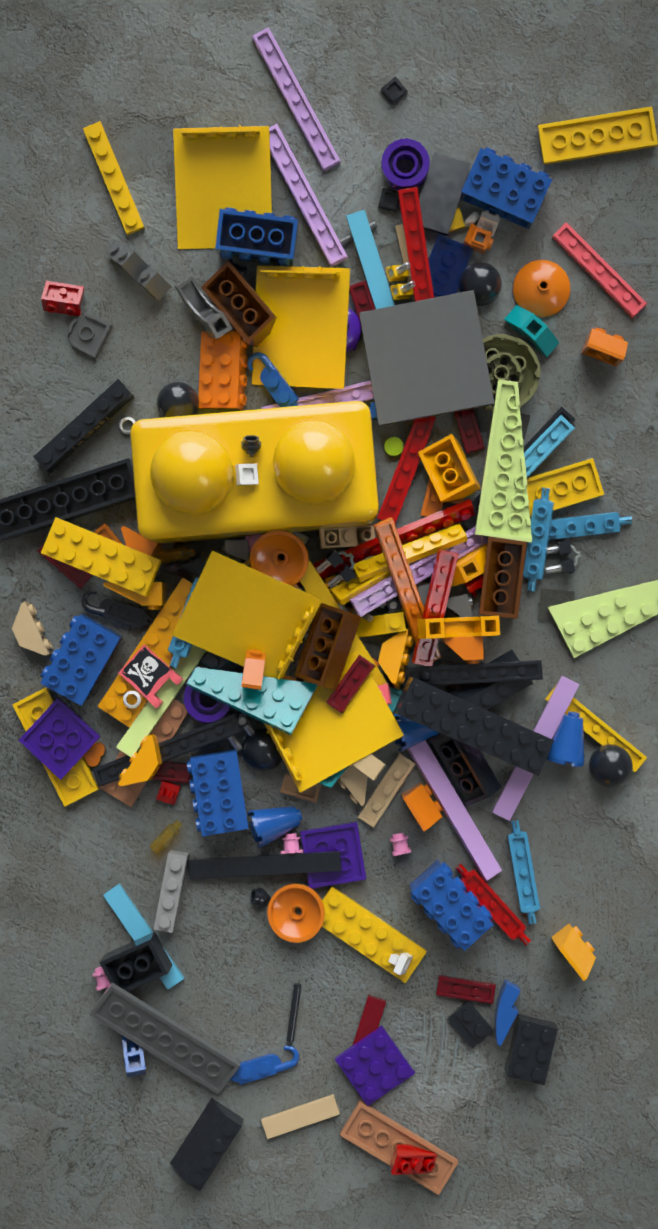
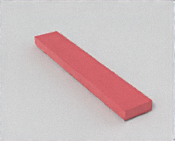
[552,222,647,318]

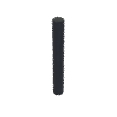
[286,983,302,1042]

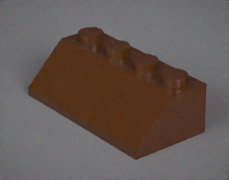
[201,260,277,347]
[479,537,527,619]
[294,603,361,690]

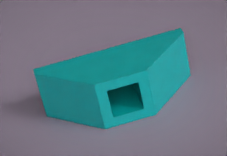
[504,305,559,358]

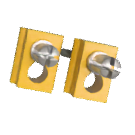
[386,262,415,300]

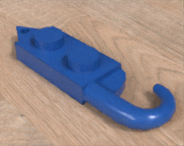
[247,352,299,407]
[230,1046,299,1085]

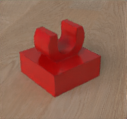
[463,575,483,596]
[156,781,181,805]

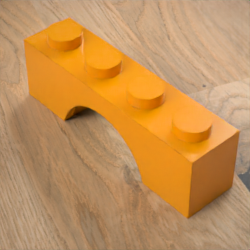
[417,616,500,639]

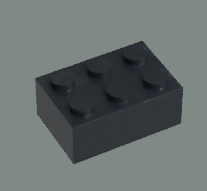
[99,932,172,992]
[504,1014,558,1085]

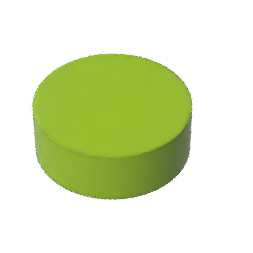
[384,437,403,457]

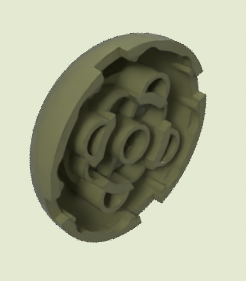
[483,334,540,411]

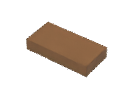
[280,773,321,803]

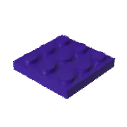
[18,698,101,780]
[300,821,366,888]
[335,1025,415,1105]

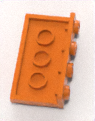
[198,331,249,410]

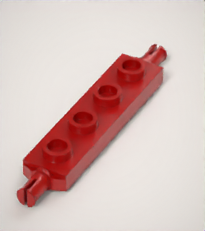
[455,863,531,946]

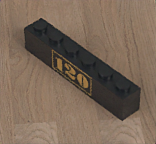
[33,379,134,473]

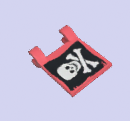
[119,644,184,708]

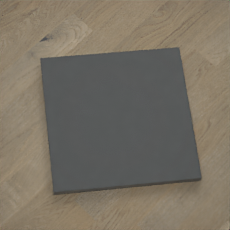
[359,290,494,426]

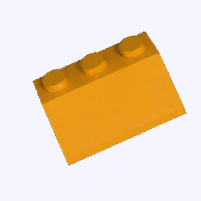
[418,434,481,502]

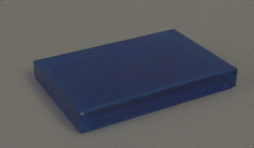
[428,234,474,297]

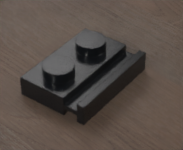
[447,1000,494,1049]

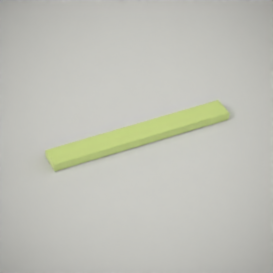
[117,644,207,757]

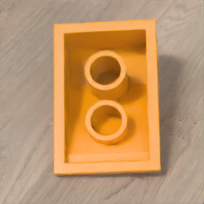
[103,582,167,610]
[551,923,596,981]

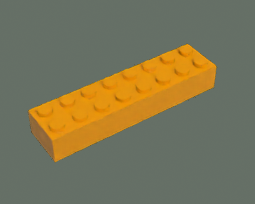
[98,578,193,728]

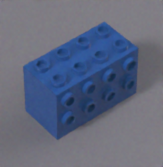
[460,147,552,230]
[215,207,298,267]
[40,613,122,706]
[187,749,248,836]
[410,859,493,951]

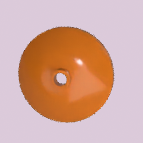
[513,260,570,318]
[250,531,309,586]
[267,884,325,943]

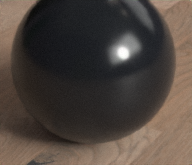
[459,262,502,306]
[156,382,199,418]
[242,728,282,772]
[589,744,633,788]

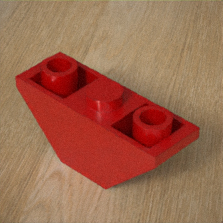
[390,1144,437,1175]

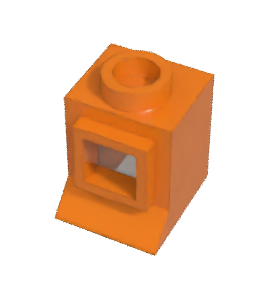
[463,223,494,254]

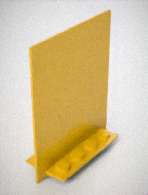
[173,125,272,249]
[252,266,350,389]
[172,551,322,680]
[264,651,404,793]

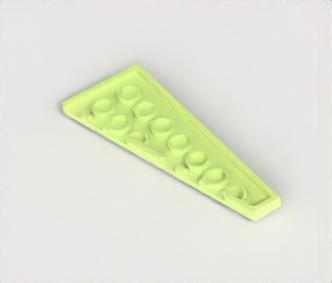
[475,379,532,542]
[548,580,658,658]

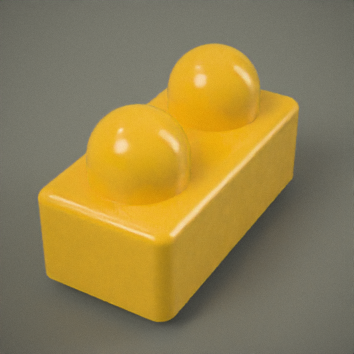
[130,401,379,544]

